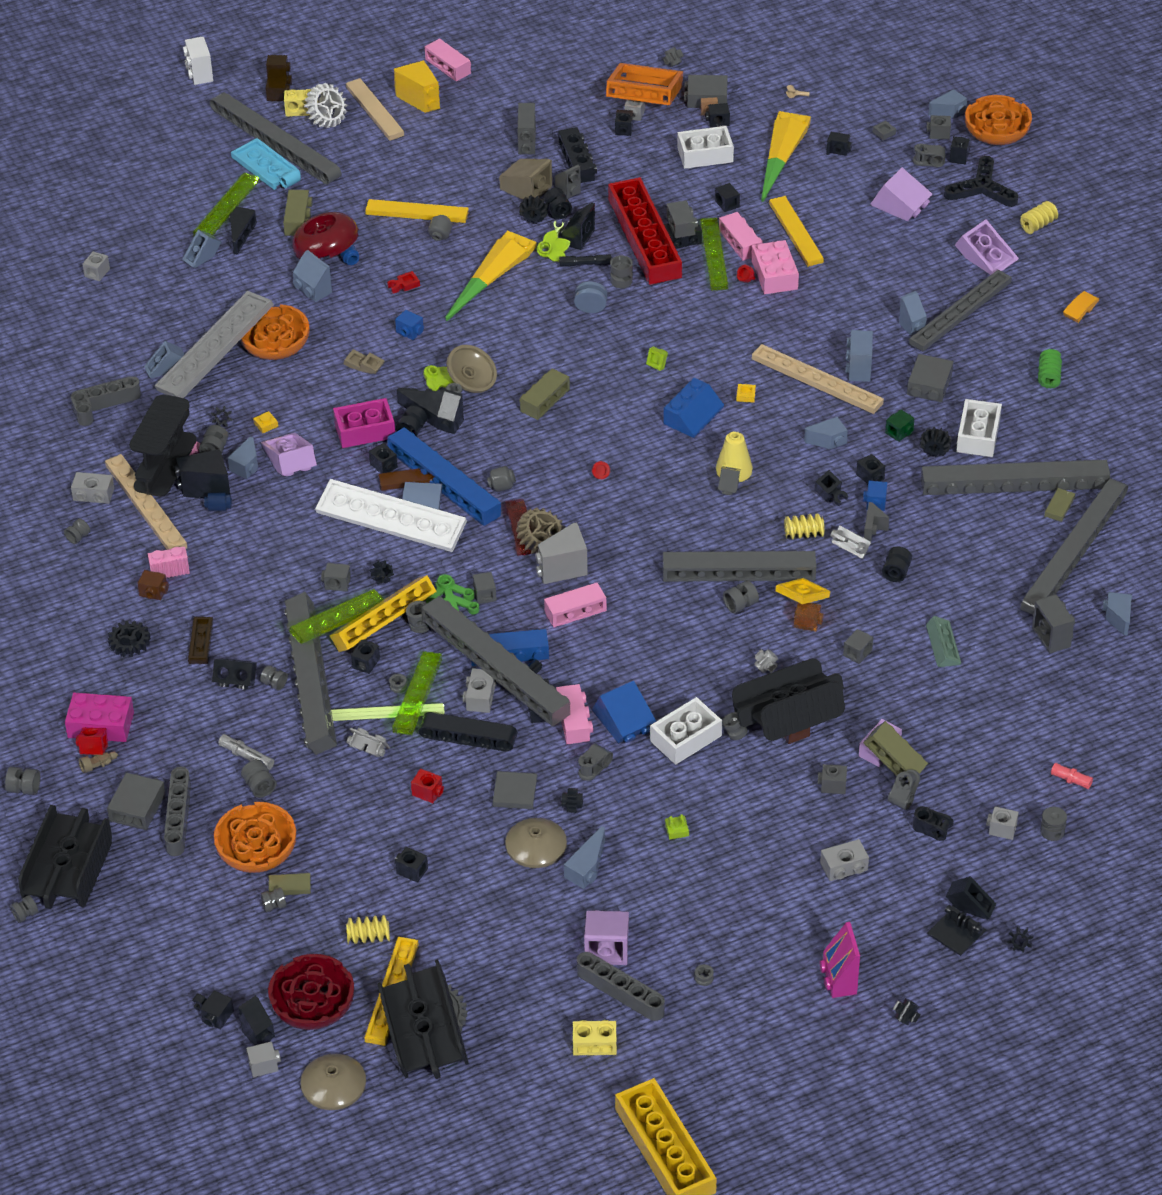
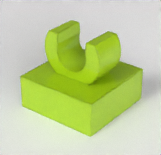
[646,346,668,371]
[665,814,689,839]

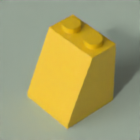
[394,60,440,113]

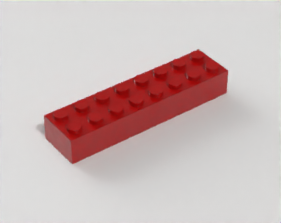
[608,177,682,285]

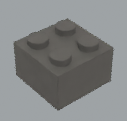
[1032,595,1075,654]

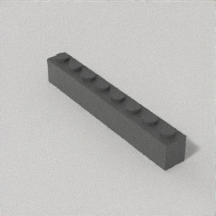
[663,551,816,582]

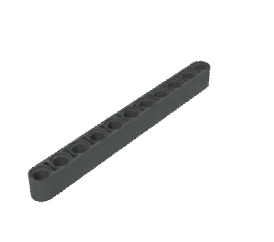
[210,92,342,185]
[1020,478,1128,615]

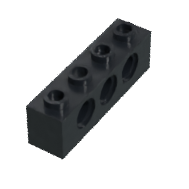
[558,127,597,183]

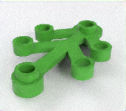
[426,574,479,617]

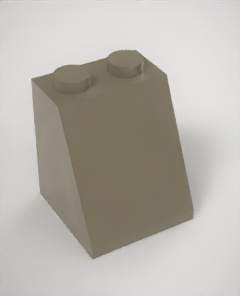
[499,159,552,200]

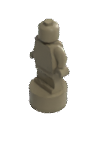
[78,751,118,774]

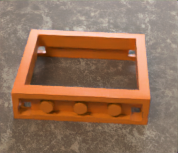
[606,63,683,105]

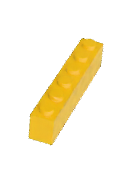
[329,575,437,652]

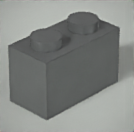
[667,200,698,238]

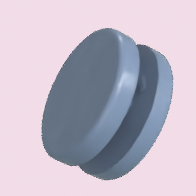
[574,281,607,313]

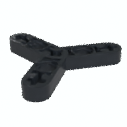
[944,156,1018,207]

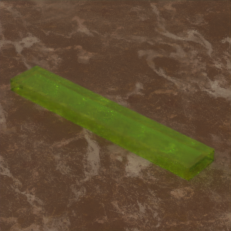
[193,173,259,236]
[700,218,728,291]
[289,589,384,644]

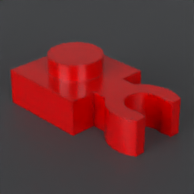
[387,271,420,294]

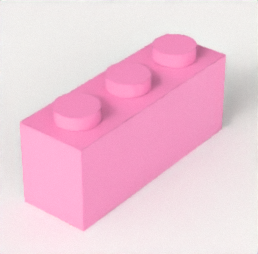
[425,39,471,81]
[719,212,762,261]
[544,583,606,628]
[556,684,593,744]

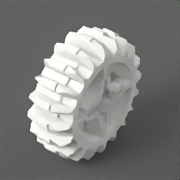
[304,83,348,128]

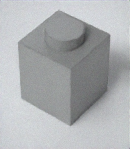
[246,1042,281,1078]

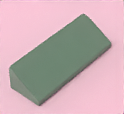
[926,616,961,667]

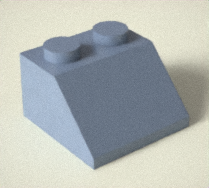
[293,250,332,302]

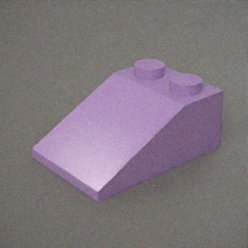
[955,220,1019,275]
[261,433,317,476]

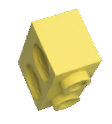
[284,89,319,116]
[573,1020,617,1056]

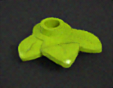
[537,230,570,262]
[423,365,454,391]

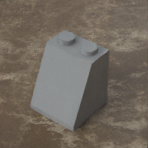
[535,523,588,584]

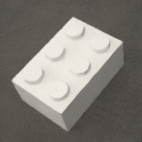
[677,126,734,169]
[956,399,1002,457]
[650,697,722,765]

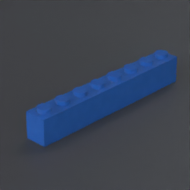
[387,427,501,526]

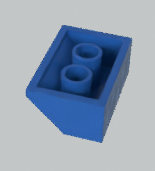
[664,378,724,438]

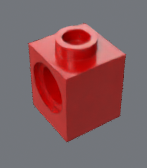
[76,727,108,755]
[411,768,444,803]

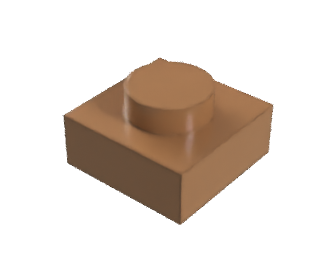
[701,97,718,116]

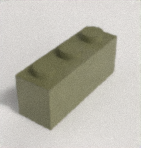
[283,190,313,236]
[519,368,570,420]
[863,721,928,783]

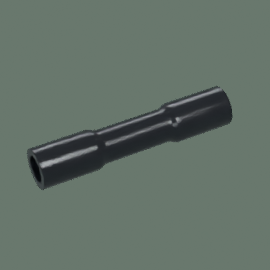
[559,254,611,267]

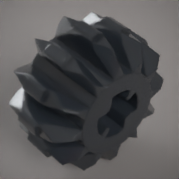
[519,195,548,224]
[920,426,952,458]

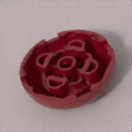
[292,212,359,260]
[268,954,354,1030]

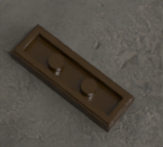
[188,617,214,664]

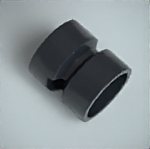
[543,187,572,219]
[396,406,427,437]
[882,546,912,582]

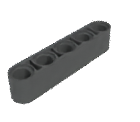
[164,767,191,856]
[577,952,665,1021]

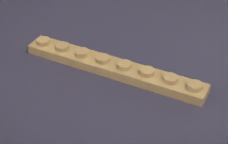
[752,344,884,414]
[105,454,187,550]

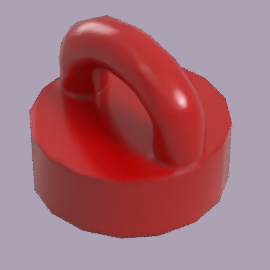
[737,265,756,283]
[592,461,610,480]

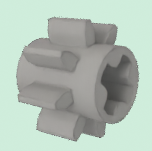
[754,649,778,673]

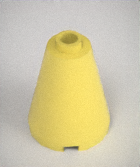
[716,432,753,482]

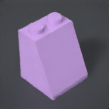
[871,168,932,221]
[584,910,629,965]

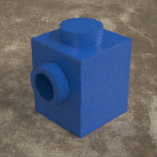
[395,310,424,340]
[863,481,888,511]

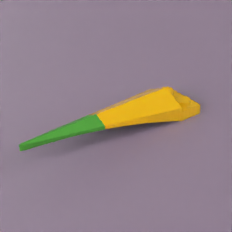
[761,111,811,202]
[446,230,537,321]

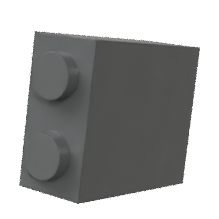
[684,75,728,108]
[907,354,954,402]
[107,773,166,830]

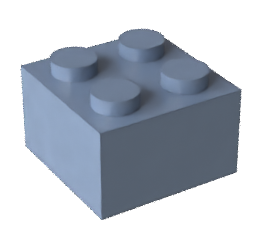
[845,330,873,382]

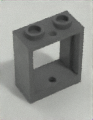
[518,103,536,154]

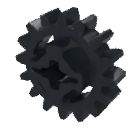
[108,620,151,657]

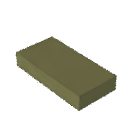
[1044,488,1076,522]
[269,873,311,895]

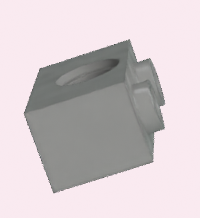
[71,472,114,504]
[463,669,496,713]
[820,839,869,881]

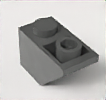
[555,165,581,198]

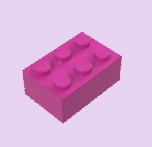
[333,398,395,448]
[65,693,134,742]

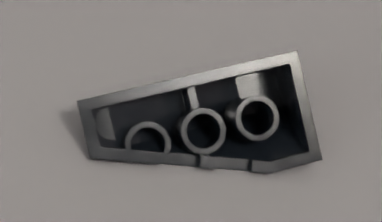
[397,388,464,434]

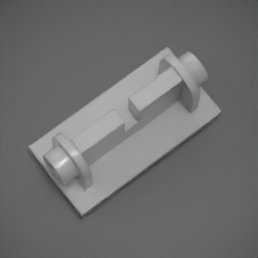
[831,526,871,559]
[347,728,390,757]

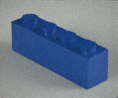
[471,629,549,666]

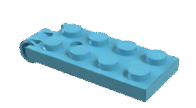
[231,138,301,190]

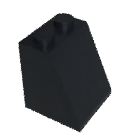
[174,449,230,499]

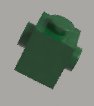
[885,409,914,442]

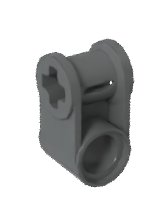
[913,144,945,167]
[578,743,613,781]
[888,769,920,810]

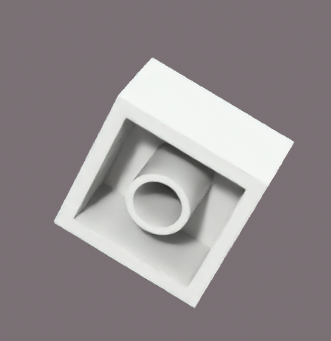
[183,36,213,85]

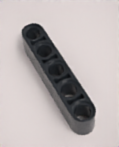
[418,712,518,752]

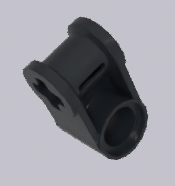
[912,806,954,841]

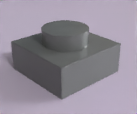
[872,121,896,140]

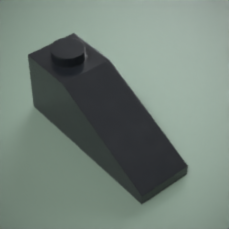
[229,206,257,255]

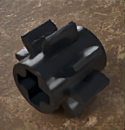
[211,406,233,427]
[369,560,394,585]
[562,788,583,813]
[1007,925,1034,953]
[893,998,921,1025]

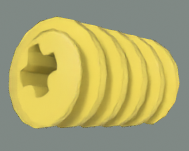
[1020,201,1058,234]
[784,514,825,539]
[346,915,390,944]

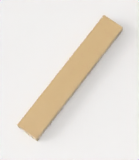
[346,78,404,141]

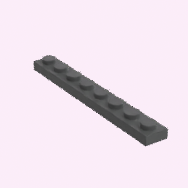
[909,270,1012,352]

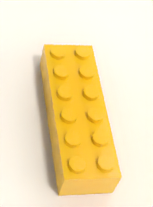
[615,1078,717,1195]

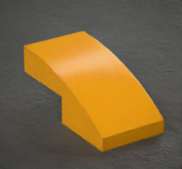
[1063,291,1099,323]

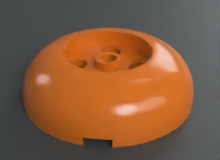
[965,95,1032,145]
[240,304,309,360]
[214,802,296,873]

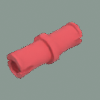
[1051,763,1093,790]

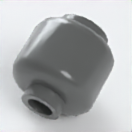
[428,215,452,241]
[487,466,516,492]

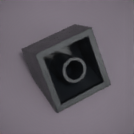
[561,203,595,250]

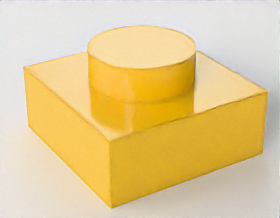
[736,384,756,402]
[253,411,278,433]

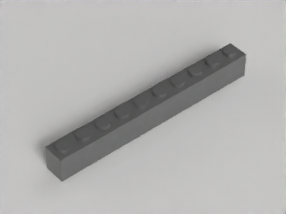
[921,460,1110,495]
[284,592,337,755]
[422,596,570,727]

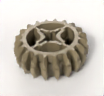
[516,507,566,554]

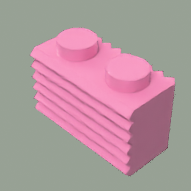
[147,547,190,578]

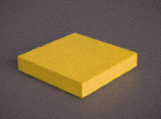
[776,578,830,604]

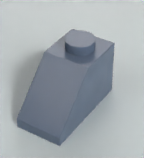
[928,89,967,118]
[182,230,222,268]
[899,291,927,335]
[144,341,185,378]
[804,417,848,449]
[228,436,258,479]
[1102,592,1132,636]

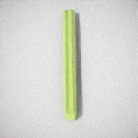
[331,703,445,721]

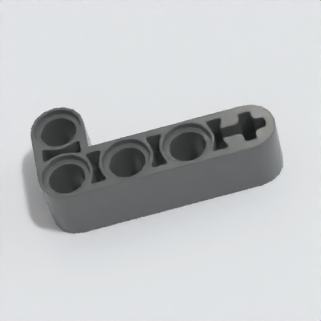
[71,376,141,426]

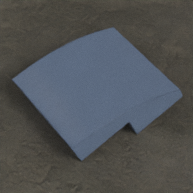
[402,482,442,510]

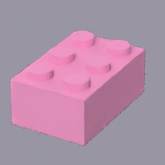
[752,240,799,294]

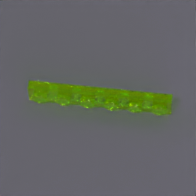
[392,652,442,735]

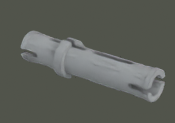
[218,734,274,770]

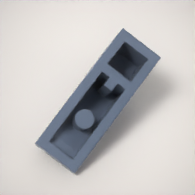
[564,826,605,889]

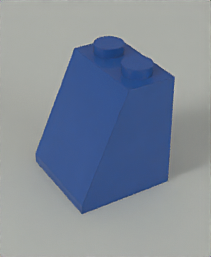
[592,681,656,744]

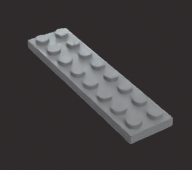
[155,291,274,398]

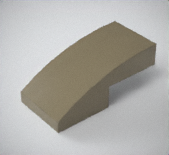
[344,349,385,374]

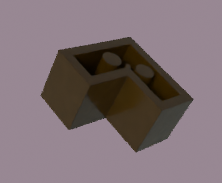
[266,55,292,101]

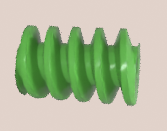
[1038,349,1062,389]

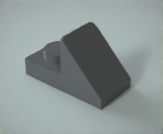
[864,502,889,542]

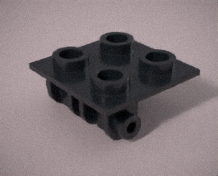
[927,905,987,956]

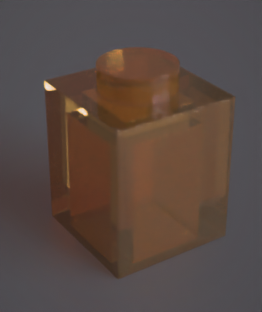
[794,602,824,632]

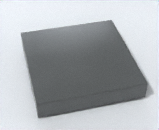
[493,771,537,809]

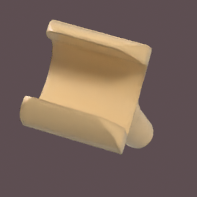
[786,85,809,98]

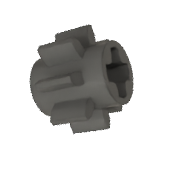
[663,47,684,67]

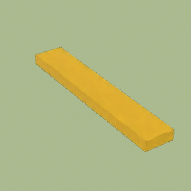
[769,196,824,267]
[365,199,469,223]
[364,937,419,1046]

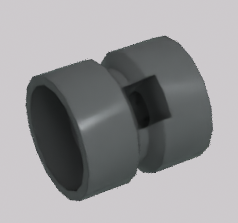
[610,255,633,288]
[199,425,229,454]
[723,580,759,614]
[241,759,277,798]
[5,766,41,795]

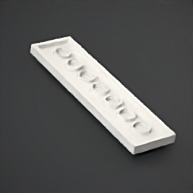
[315,479,467,552]

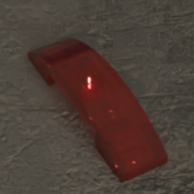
[504,498,536,556]

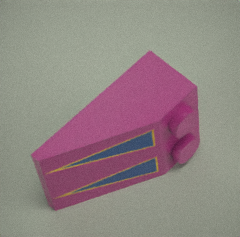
[820,922,860,998]

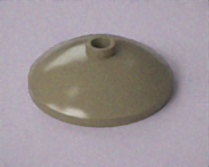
[446,345,497,393]
[505,818,567,868]
[301,1053,366,1110]

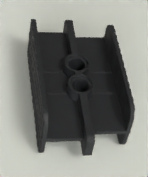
[129,394,197,496]
[732,658,845,741]
[18,805,112,909]
[377,959,469,1079]

